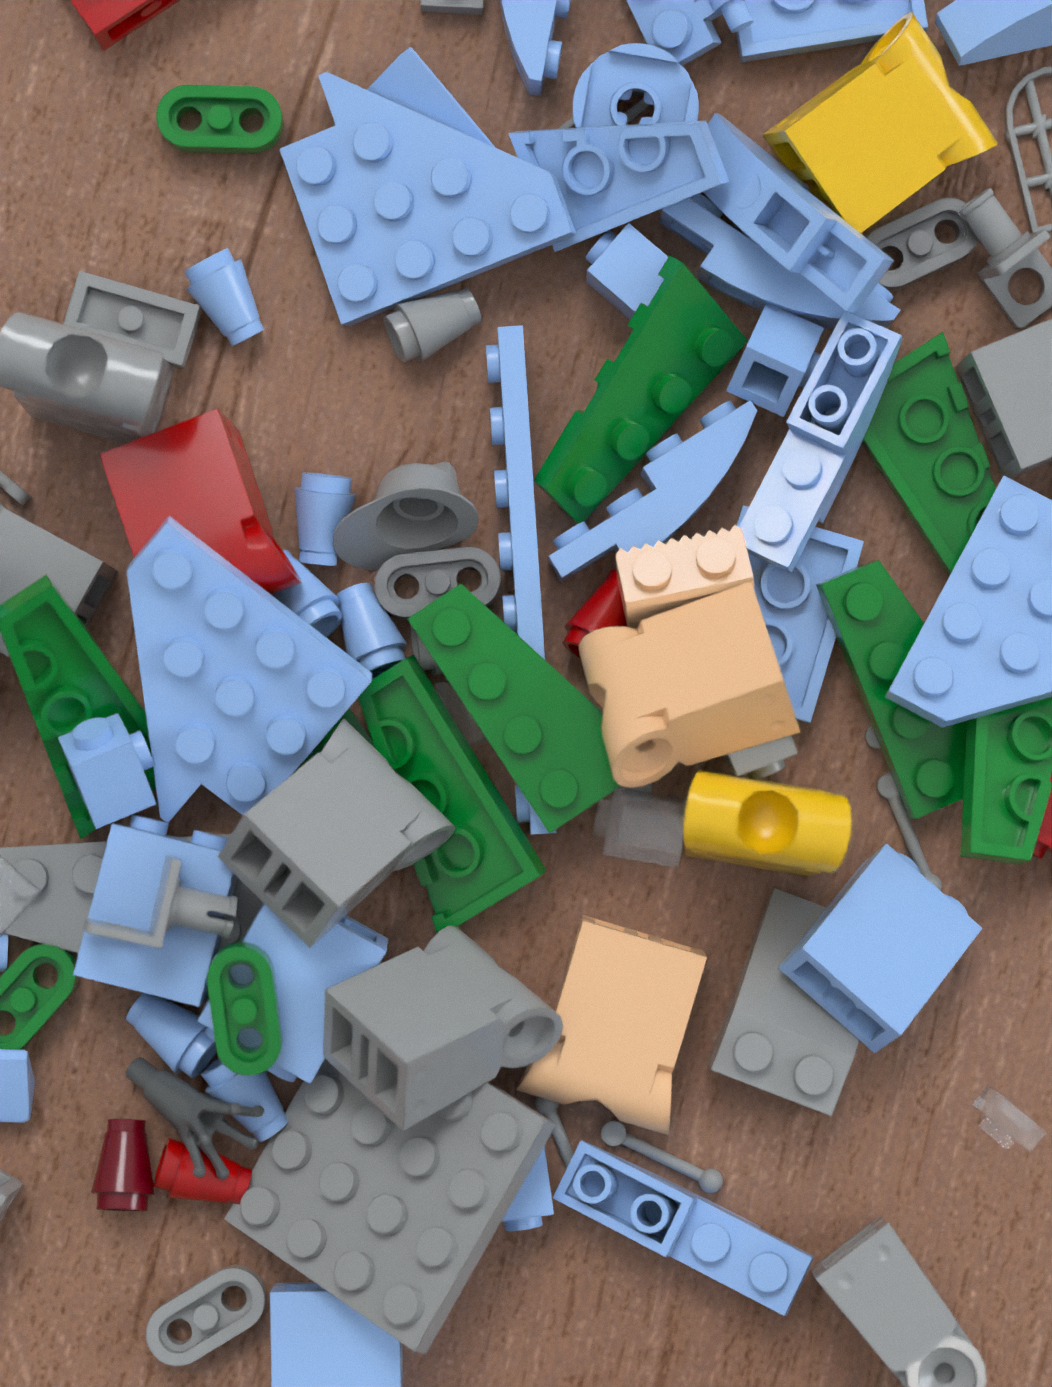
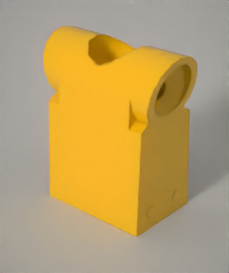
[762,12,998,233]
[683,769,852,876]

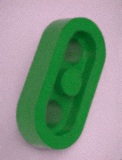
[156,85,284,154]
[207,942,283,1075]
[0,944,79,1050]

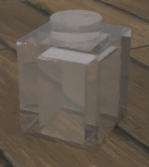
[592,786,688,868]

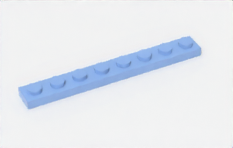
[486,325,557,835]

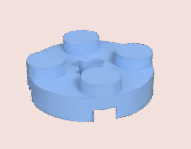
[573,43,699,128]

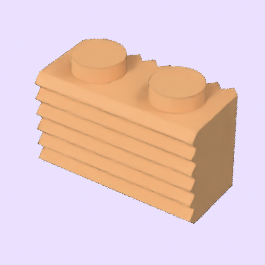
[615,525,755,629]

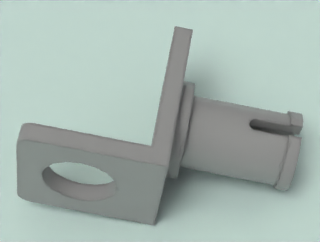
[957,188,1052,328]
[83,855,237,949]

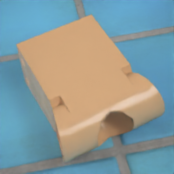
[579,581,801,788]
[515,914,707,1135]

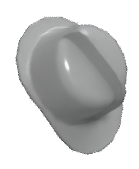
[333,461,479,571]

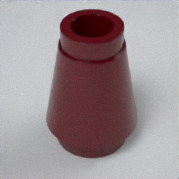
[91,1119,155,1211]

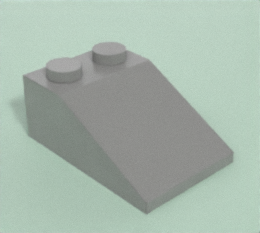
[707,888,859,1116]

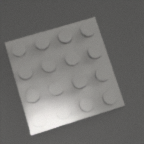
[224,1059,556,1354]

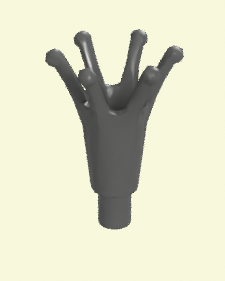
[126,1057,264,1180]

